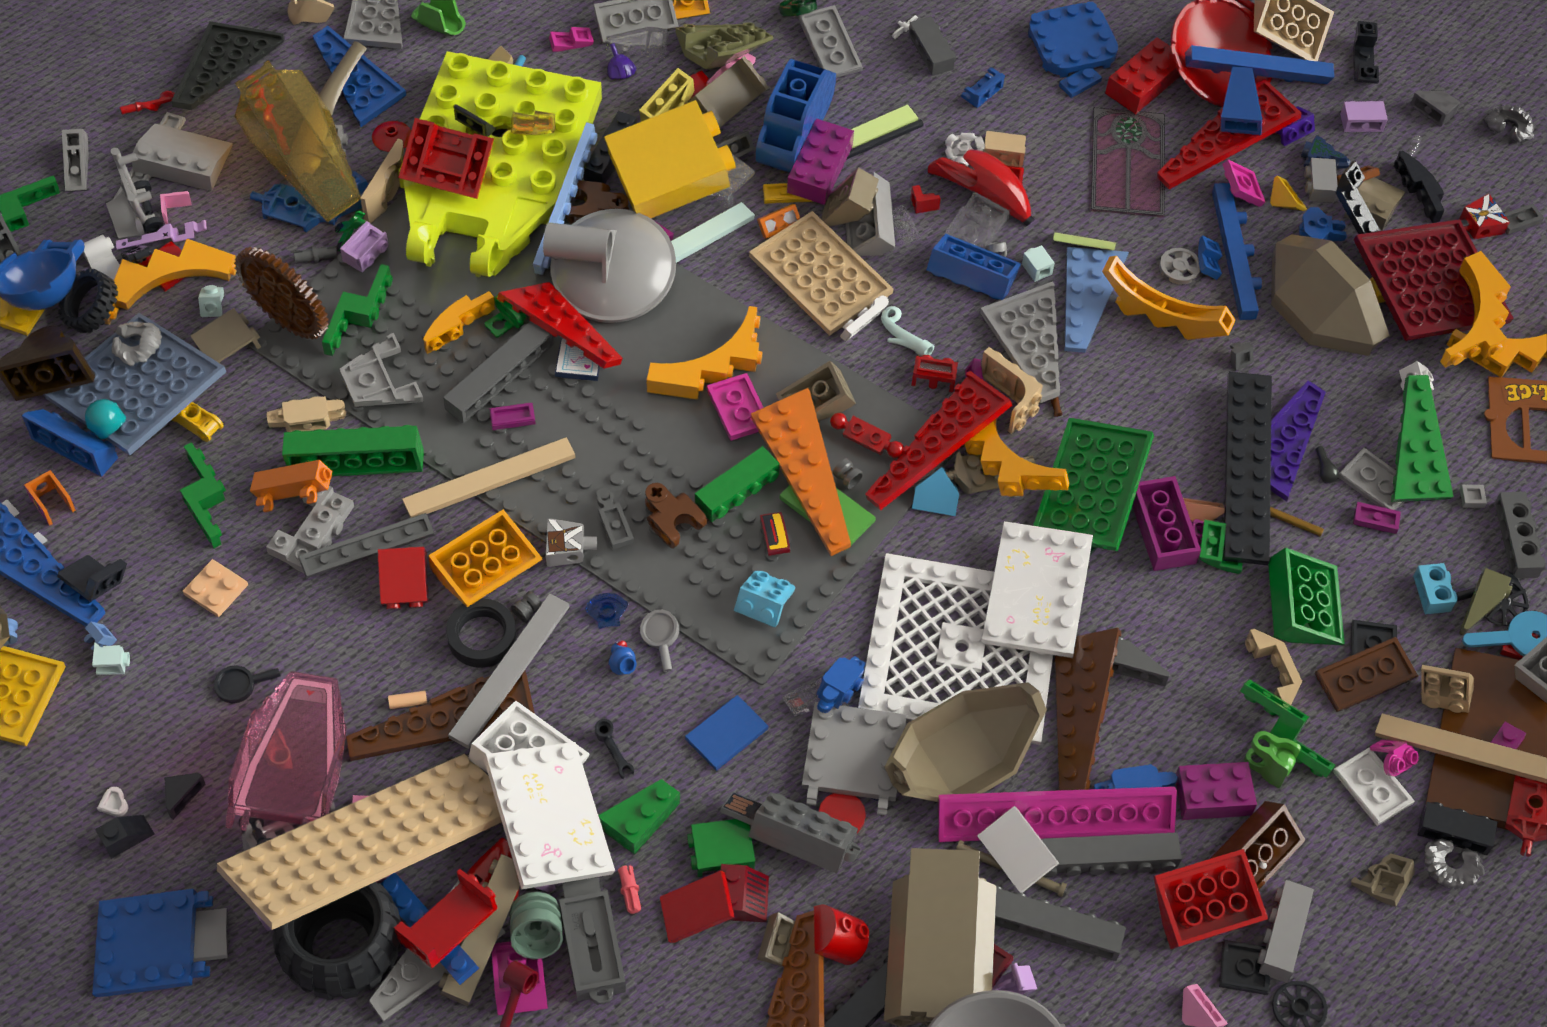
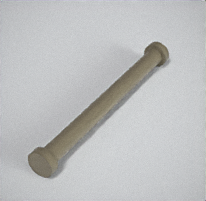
[956,840,1067,898]

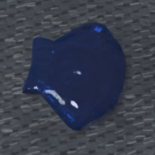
[585,593,628,629]

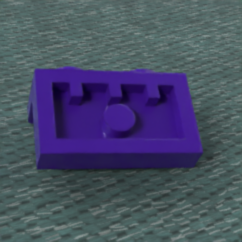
[1276,106,1315,146]

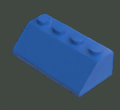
[926,234,1021,300]
[22,409,118,477]

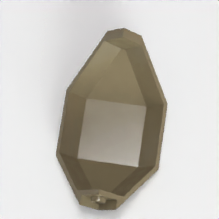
[1271,234,1390,356]
[884,682,1047,802]

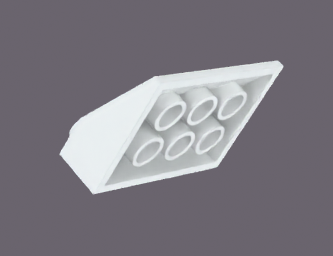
[468,701,589,773]

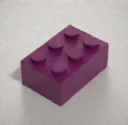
[1176,762,1257,820]

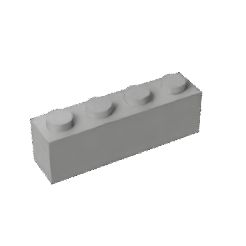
[1257,880,1314,983]

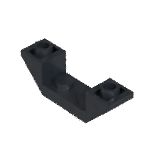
[1353,21,1379,84]

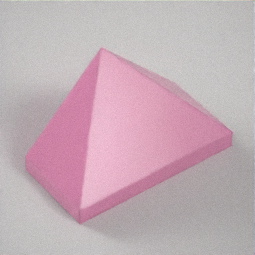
[1182,984,1228,1027]

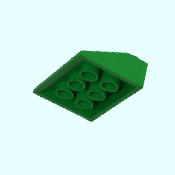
[1268,548,1345,645]

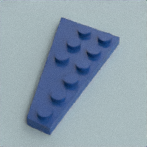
[313,26,406,127]

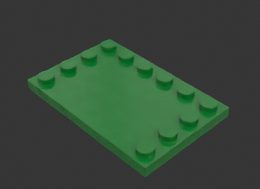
[1033,418,1154,551]

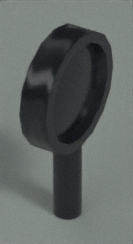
[214,665,281,704]

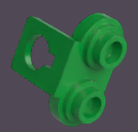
[484,295,526,338]

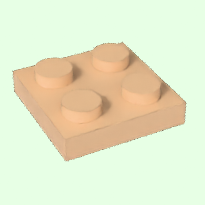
[183,559,248,617]

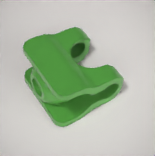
[1244,731,1301,788]

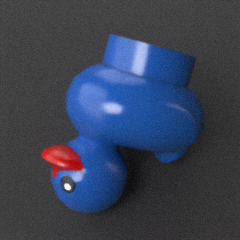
[608,641,637,675]

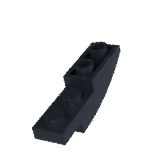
[1394,151,1444,223]

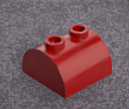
[814,904,869,965]

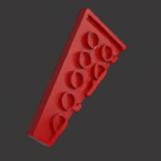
[497,282,623,369]

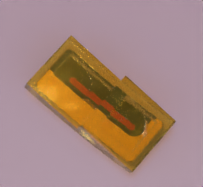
[511,110,555,135]

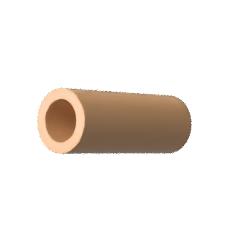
[388,691,427,709]

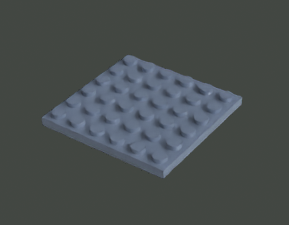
[43,313,226,455]

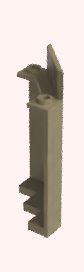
[884,848,996,1027]

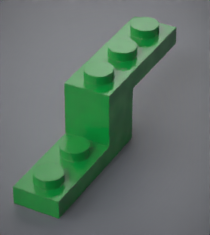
[0,175,60,232]
[322,264,393,356]
[180,442,226,548]
[1240,679,1336,778]

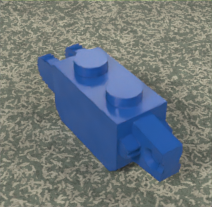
[816,656,866,713]
[1093,764,1178,789]

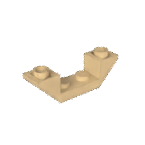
[1245,629,1302,705]

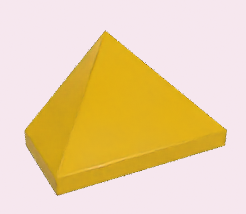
[1270,175,1307,211]

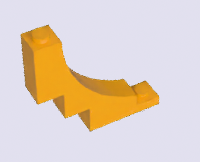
[104,239,237,325]
[1447,329,1547,377]

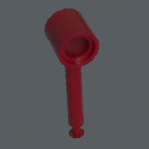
[499,960,539,1027]

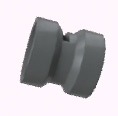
[833,458,864,489]
[511,591,542,623]

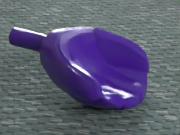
[607,43,636,79]

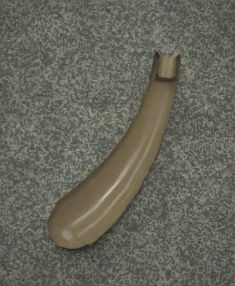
[287,41,367,182]

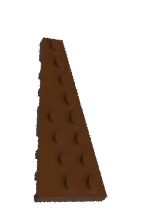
[1055,627,1121,791]
[346,671,535,761]

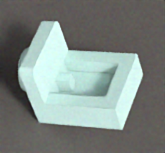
[198,285,224,317]

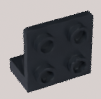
[57,555,127,602]

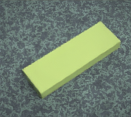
[1053,232,1116,250]

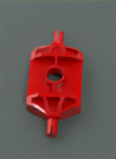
[1505,756,1547,857]

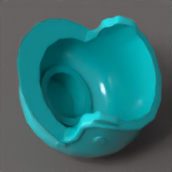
[85,399,126,439]

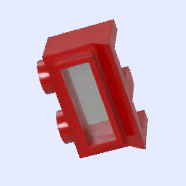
[911,355,958,392]

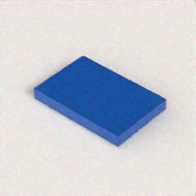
[685,695,768,771]

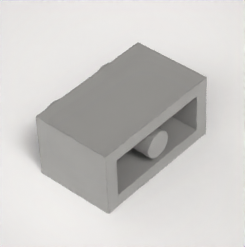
[1304,158,1337,203]

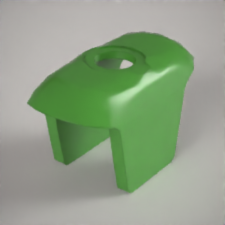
[411,0,466,36]

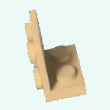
[984,131,1026,167]

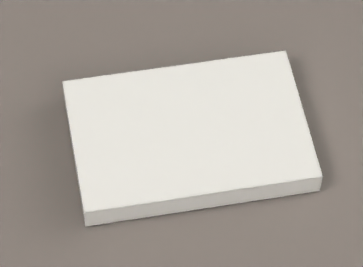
[1333,747,1415,826]
[977,806,1059,893]

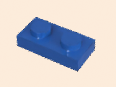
[1059,68,1102,98]

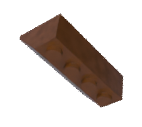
[1210,801,1306,891]

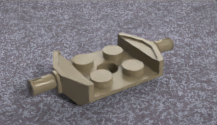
[946,444,1035,494]

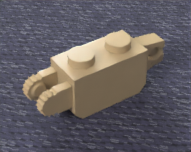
[267,396,347,432]

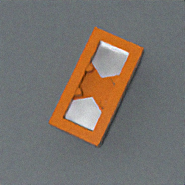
[757,204,800,239]

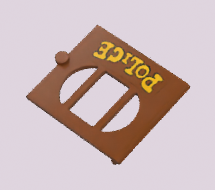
[1484,376,1547,464]

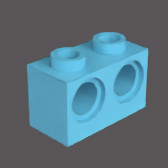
[1413,563,1457,614]

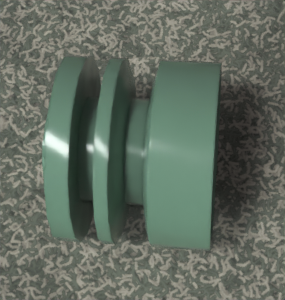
[509,892,563,959]

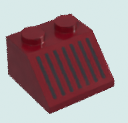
[721,864,769,922]

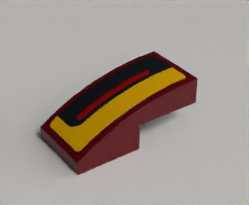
[760,512,790,556]

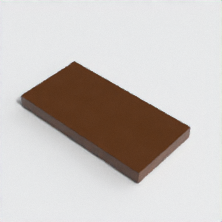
[1315,637,1418,712]

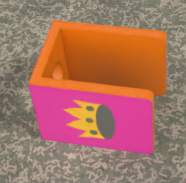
[24,470,76,526]

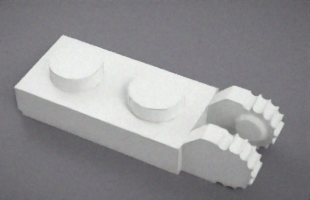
[840,296,889,341]

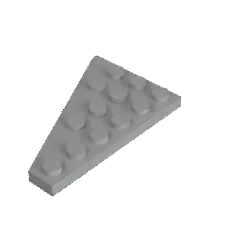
[980,282,1060,403]

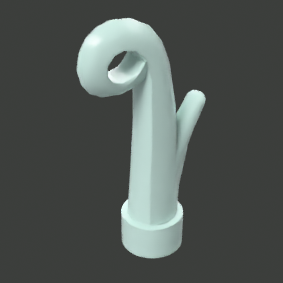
[881,306,934,357]

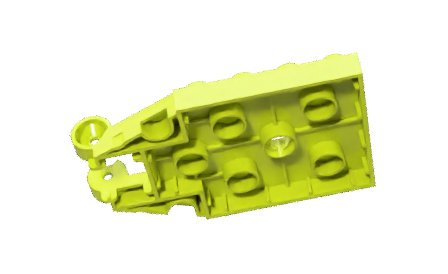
[398,51,602,277]

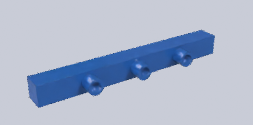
[1185,45,1334,84]
[1212,183,1262,320]

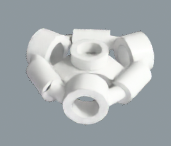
[945,133,985,167]

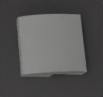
[193,908,229,962]

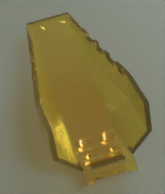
[234,60,361,222]

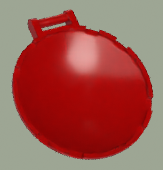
[1171,0,1272,107]

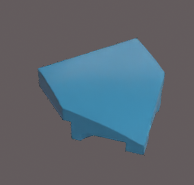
[912,467,959,516]

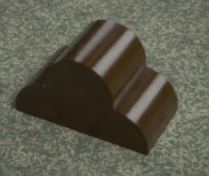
[0,326,95,401]

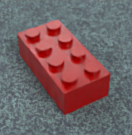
[1105,37,1181,114]

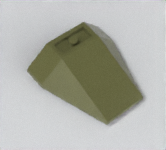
[675,22,773,69]

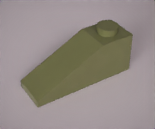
[1459,568,1512,635]

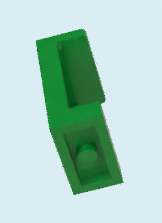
[687,819,755,877]

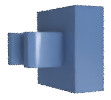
[84,621,117,650]

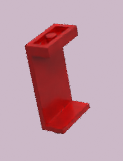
[394,869,498,968]

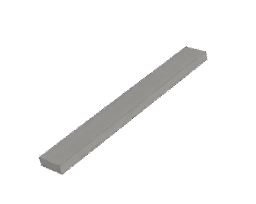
[448,594,569,749]

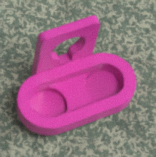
[1370,740,1419,776]

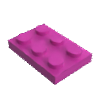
[707,373,764,441]

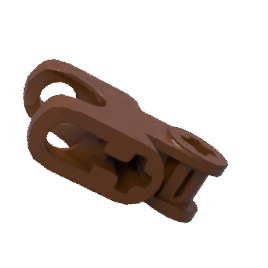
[566,181,629,224]
[645,483,707,549]

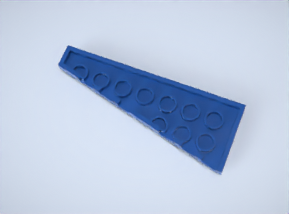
[0,502,105,627]

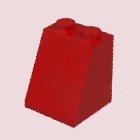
[378,546,428,609]

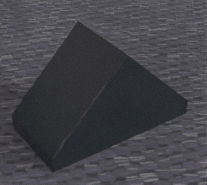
[164,773,206,820]

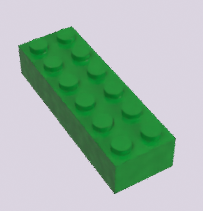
[282,425,424,476]

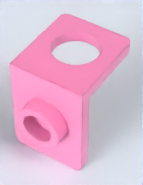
[160,191,192,224]

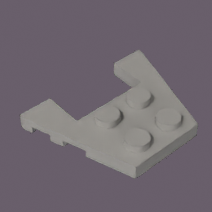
[339,333,423,407]

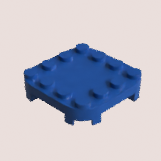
[1028,2,1118,78]

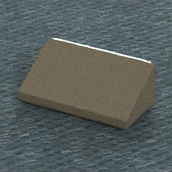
[757,912,795,966]

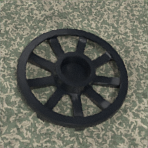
[1484,579,1529,626]
[1272,981,1328,1027]

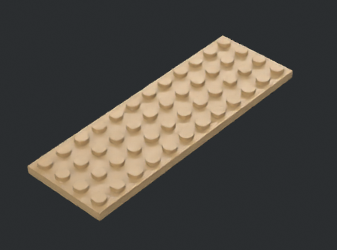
[217,754,502,930]

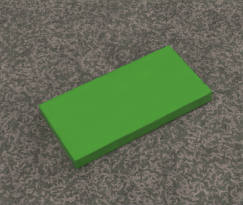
[779,485,876,545]

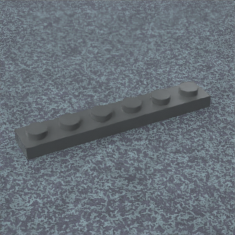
[298,513,434,579]

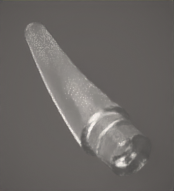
[1407,135,1421,157]

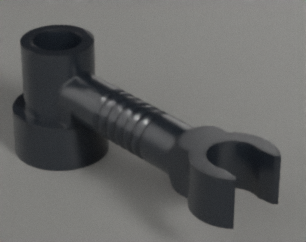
[595,719,634,779]

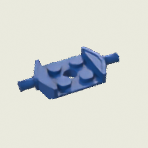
[250,183,337,232]

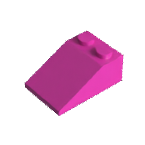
[492,941,548,1015]

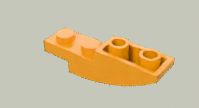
[423,291,495,354]

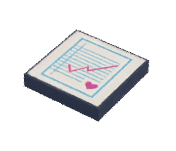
[555,338,600,381]

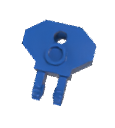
[1299,207,1347,242]

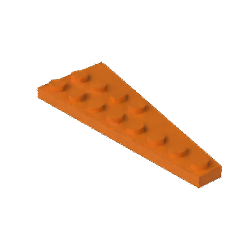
[751,388,851,556]

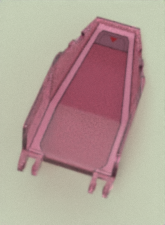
[226,671,347,831]

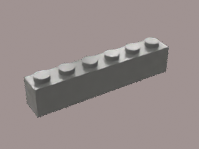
[443,321,553,424]
[1041,832,1182,877]
[995,885,1126,961]

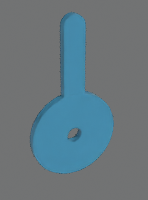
[1462,611,1547,656]

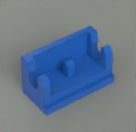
[961,67,1005,108]

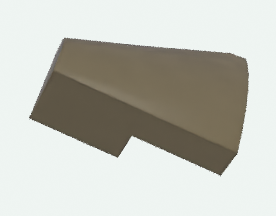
[1351,854,1415,907]

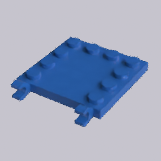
[92,889,213,997]

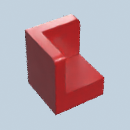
[910,185,941,214]

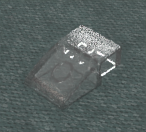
[943,192,1010,249]

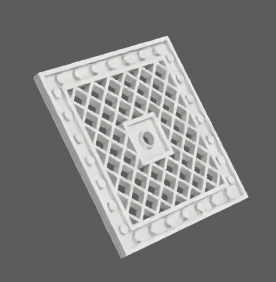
[858,553,1053,745]

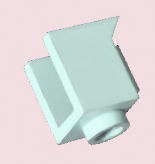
[92,642,130,675]

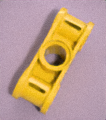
[172,402,224,442]

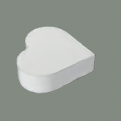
[97,787,128,817]

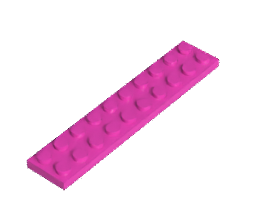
[938,787,1177,842]

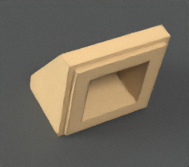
[488,46,513,65]

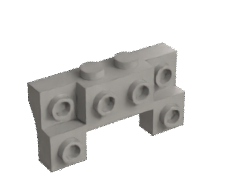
[266,486,354,573]

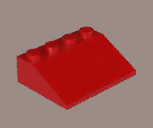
[1154,849,1268,949]

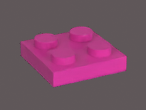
[1222,160,1266,207]

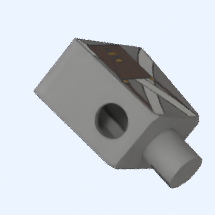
[546,519,597,567]

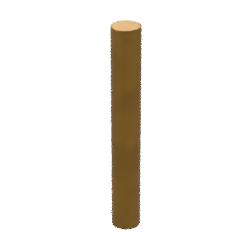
[1270,507,1324,537]

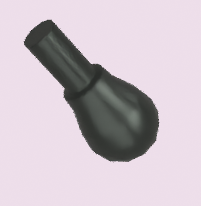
[1316,446,1339,483]

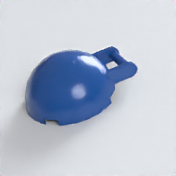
[0,240,85,311]

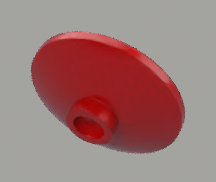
[372,121,411,152]

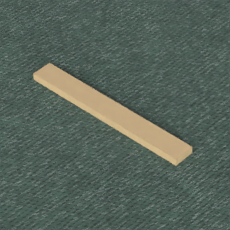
[402,437,575,518]
[1375,714,1547,783]

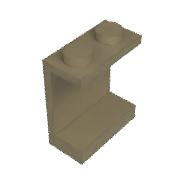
[191,308,261,363]

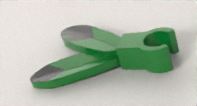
[335,211,366,252]

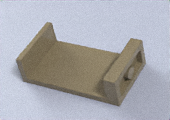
[688,56,769,128]

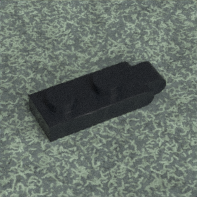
[121,245,151,264]

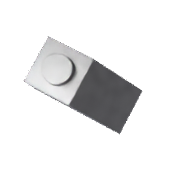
[1410,91,1460,127]

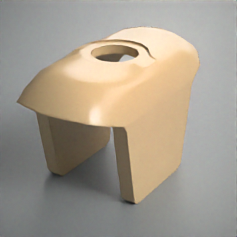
[288,0,334,25]

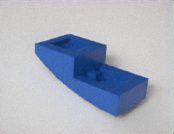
[1198,235,1223,280]

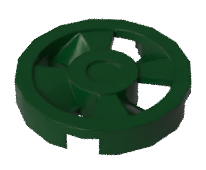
[779,0,817,16]

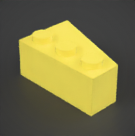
[639,68,694,122]

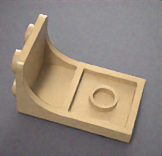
[981,347,1043,434]

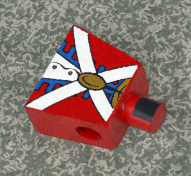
[1459,194,1510,239]

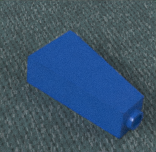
[1221,66,1262,135]

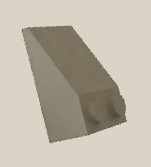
[821,167,879,227]
[1344,177,1405,231]
[776,361,856,421]

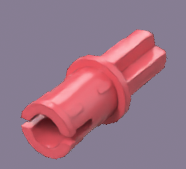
[618,865,641,914]

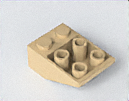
[1421,665,1474,713]

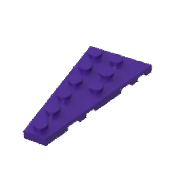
[1270,380,1326,502]

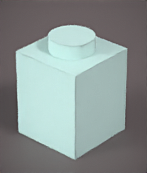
[1022,245,1055,282]

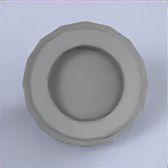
[986,242,1007,257]

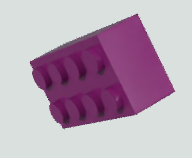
[787,118,854,205]
[1132,476,1201,571]

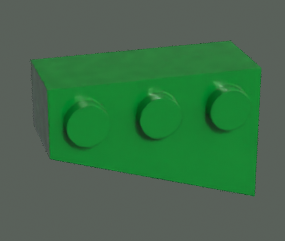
[598,779,680,855]

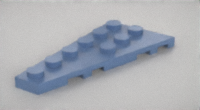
[1064,247,1129,353]

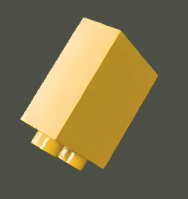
[604,100,736,219]

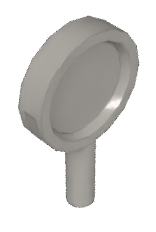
[640,609,679,672]

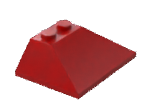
[398,118,494,199]

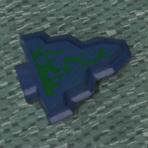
[1301,135,1351,169]

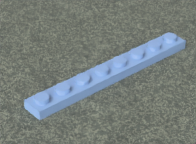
[533,122,597,275]

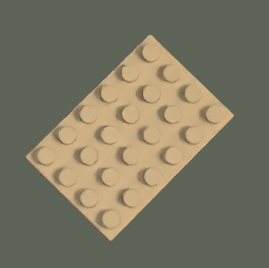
[749,211,893,336]

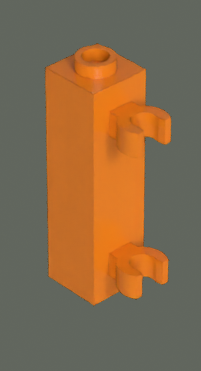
[250,460,332,512]

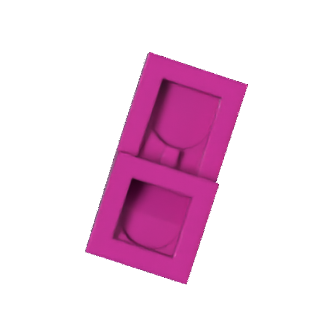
[549,27,594,52]

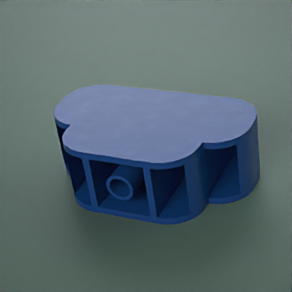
[756,59,836,173]

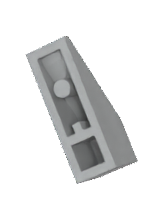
[62,129,89,191]

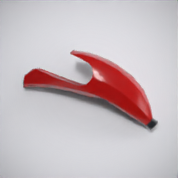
[928,149,1035,226]

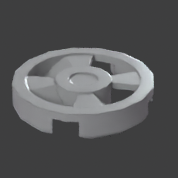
[1159,248,1200,284]

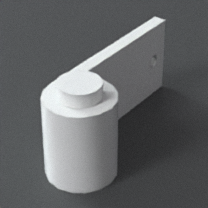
[82,234,120,280]

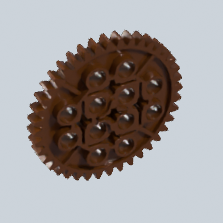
[234,247,329,340]

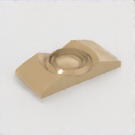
[361,139,404,224]

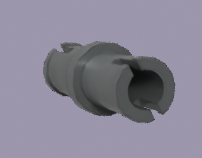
[293,245,337,264]

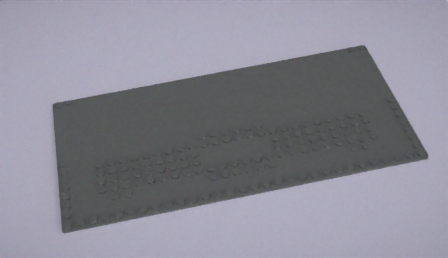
[248,192,958,685]

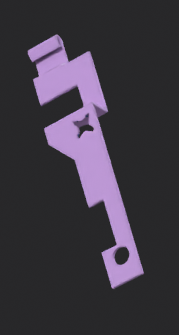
[116,220,207,250]

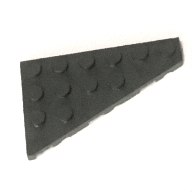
[171,21,285,110]

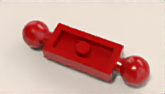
[830,413,904,458]

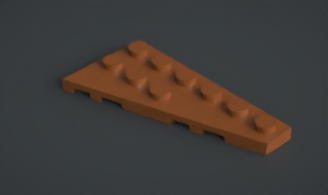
[766,910,824,1027]

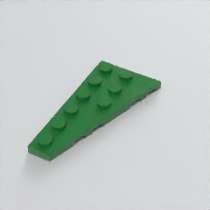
[1391,375,1454,502]

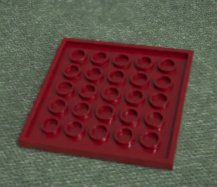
[1353,219,1514,341]

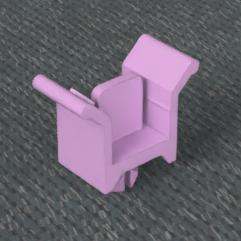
[992,963,1037,995]

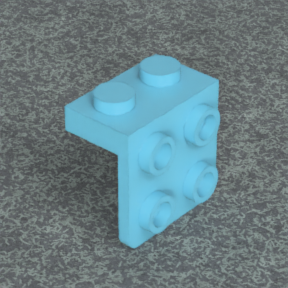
[734,571,795,627]

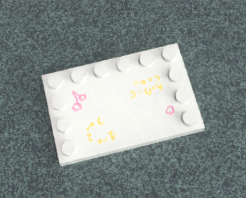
[982,521,1093,658]
[484,742,615,889]

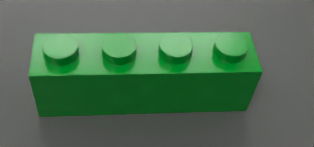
[695,446,780,522]

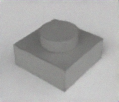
[1460,485,1487,508]

